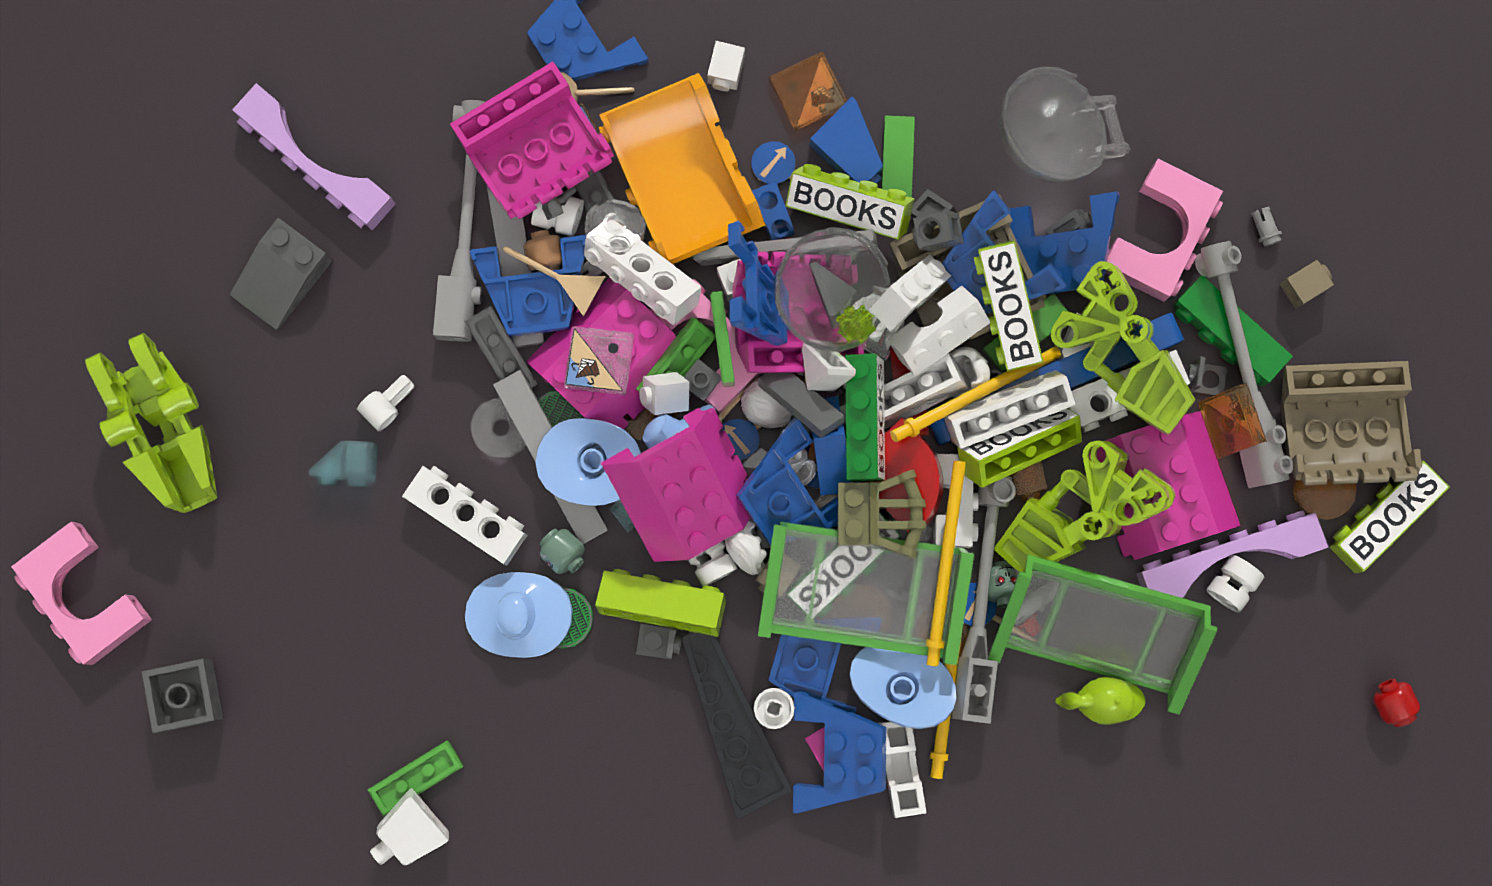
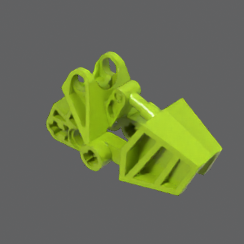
[1051,261,1195,436]
[85,333,218,513]
[994,441,1176,572]

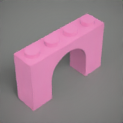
[1105,159,1223,302]
[650,279,762,415]
[11,521,152,665]

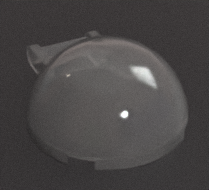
[998,66,1131,183]
[773,227,902,360]

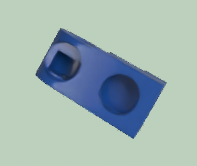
[752,181,795,241]

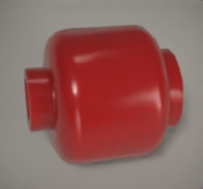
[1373,679,1420,727]

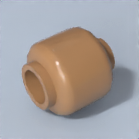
[523,230,563,272]

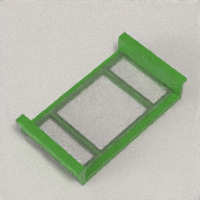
[758,521,974,665]
[988,554,1217,715]

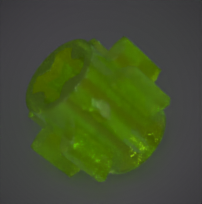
[836,305,876,344]

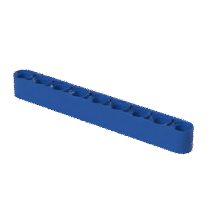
[930,313,1184,446]

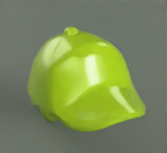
[1055,677,1146,725]

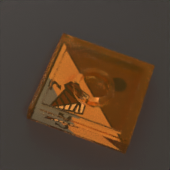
[769,51,847,131]
[1198,383,1267,459]

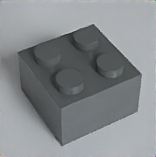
[142,659,224,733]

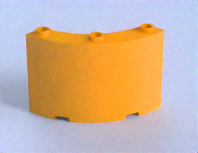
[598,73,765,264]

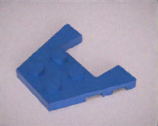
[527,0,649,81]
[942,190,1067,314]
[1010,191,1120,295]
[728,221,788,346]
[470,235,587,337]
[736,418,838,546]
[768,616,882,713]
[793,691,886,813]

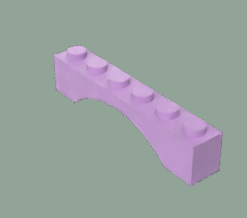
[232,83,396,230]
[1136,510,1328,598]

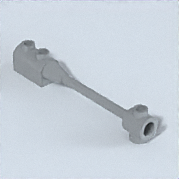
[433,100,485,342]
[1195,241,1293,488]
[952,476,1016,724]

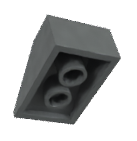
[229,218,333,331]

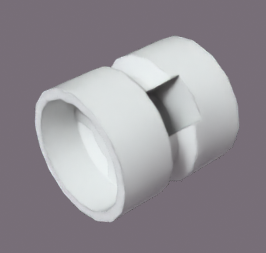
[531,195,584,237]
[688,541,738,587]
[1206,555,1265,613]
[754,688,794,729]

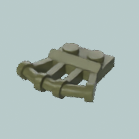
[838,469,926,560]

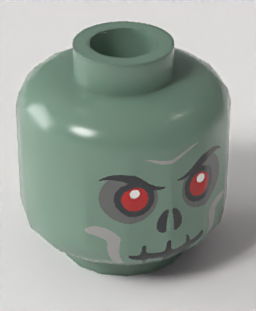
[539,529,585,574]
[988,561,1019,608]

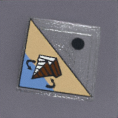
[564,326,635,395]

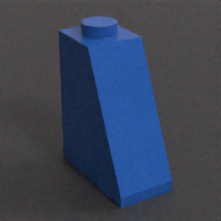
[809,97,883,185]
[811,396,850,495]

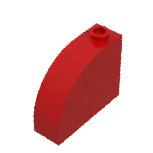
[862,418,944,533]

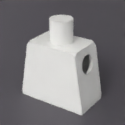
[370,788,449,866]

